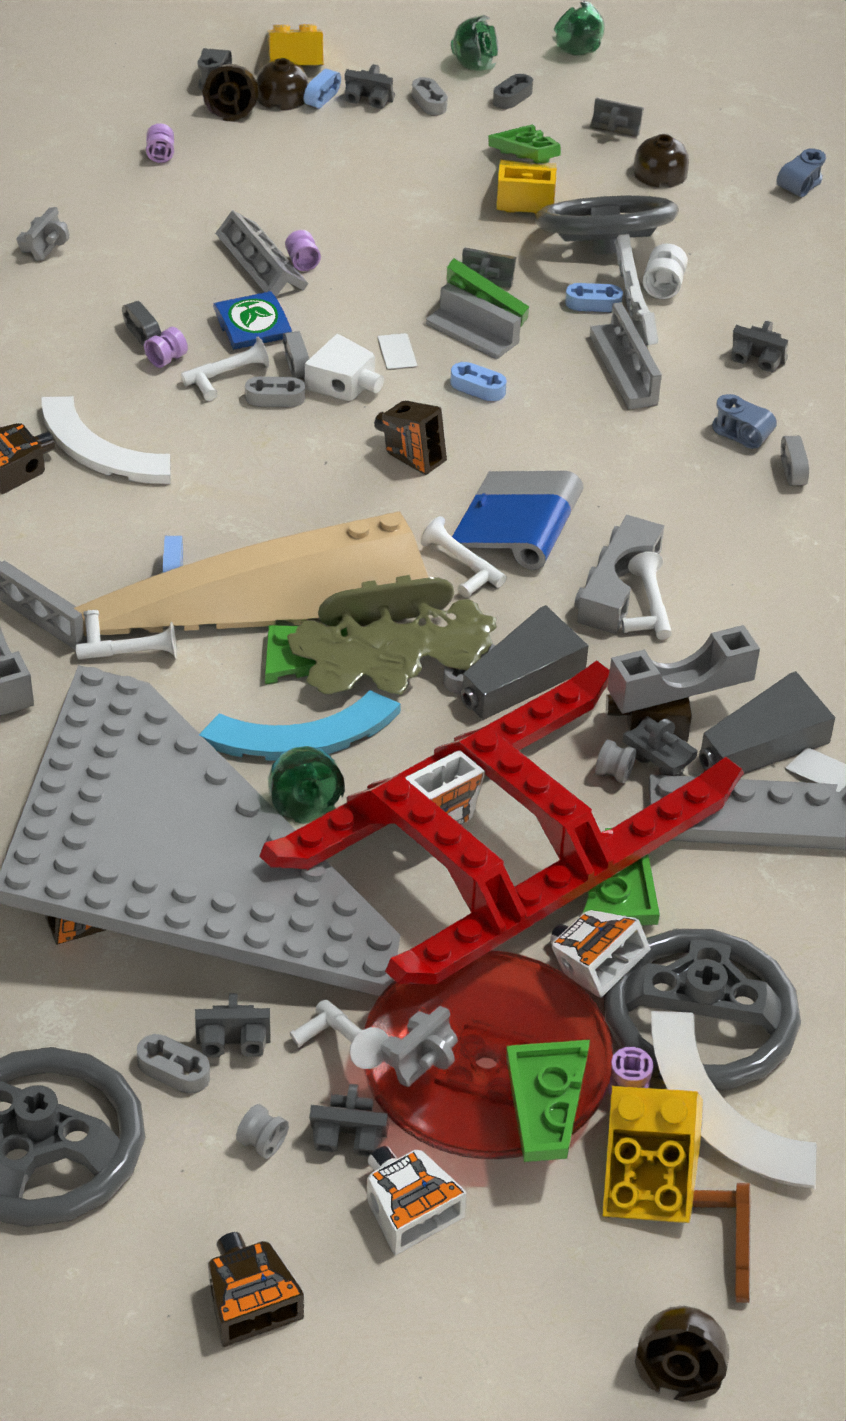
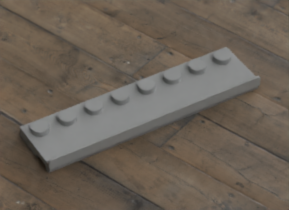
[649,774,846,850]

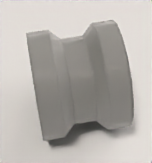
[595,739,636,783]
[236,1104,289,1159]

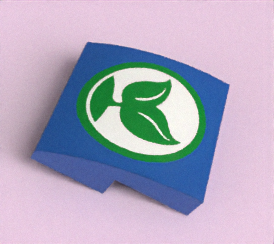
[213,291,292,350]

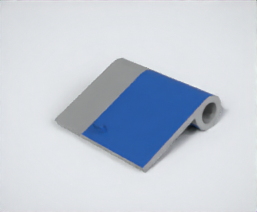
[452,471,583,570]

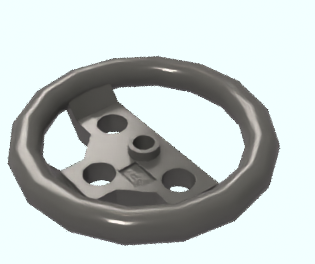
[535,195,679,254]
[603,929,801,1090]
[0,1047,146,1227]

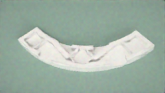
[614,234,659,346]
[41,396,171,484]
[651,1011,817,1189]

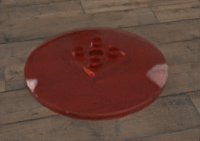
[364,950,613,1159]

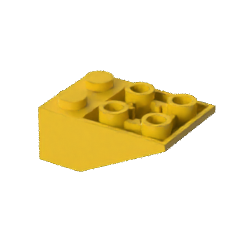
[267,24,324,65]
[496,160,557,214]
[602,1086,703,1223]

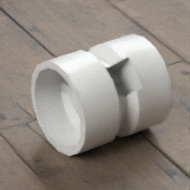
[643,243,688,299]

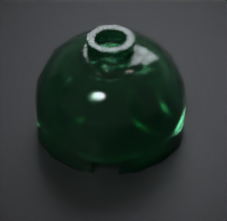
[552,1,605,56]
[451,15,498,70]
[268,746,345,824]

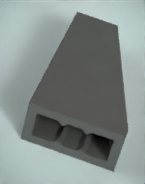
[461,605,589,720]
[699,671,836,773]

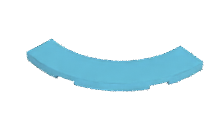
[199,690,401,761]

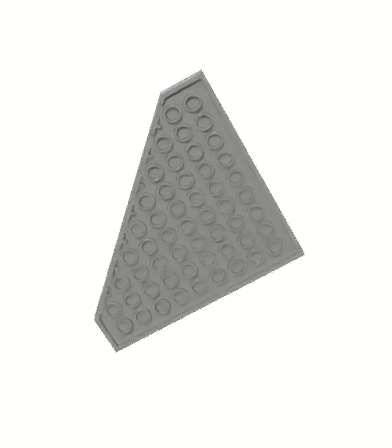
[0,665,400,999]

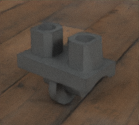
[344,64,395,109]
[590,98,644,136]
[462,247,517,288]
[732,320,788,373]
[622,716,698,776]
[195,993,271,1057]
[309,1084,389,1156]

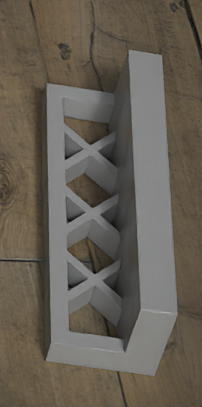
[215,210,309,297]
[590,302,662,410]
[0,560,87,650]

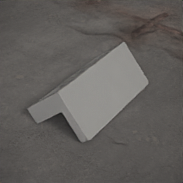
[426,283,521,359]

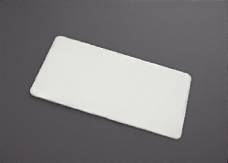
[378,333,417,369]
[786,748,846,792]

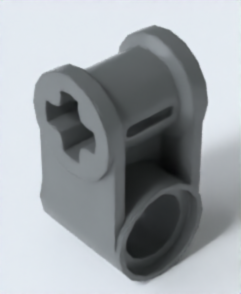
[197,48,232,90]

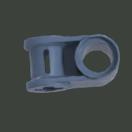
[776,148,826,197]
[712,394,777,449]

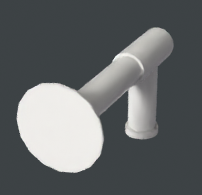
[181,337,269,401]
[421,516,506,598]
[622,552,672,640]
[76,610,177,660]
[289,1000,389,1069]

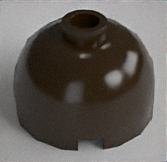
[256,58,309,110]
[202,64,259,121]
[633,134,689,187]
[635,1306,730,1402]

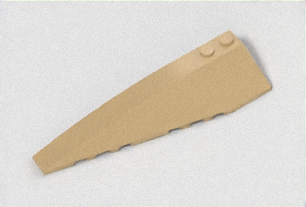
[74,511,428,636]

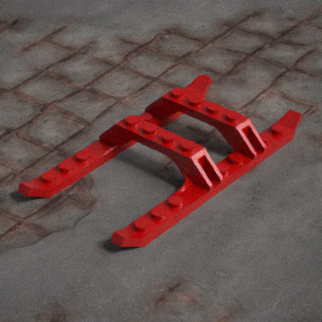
[259,660,744,985]

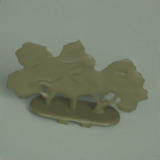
[287,575,497,696]

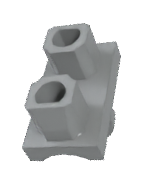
[16,207,70,261]
[381,1006,458,1087]

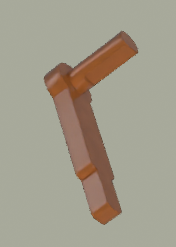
[692,1183,751,1303]

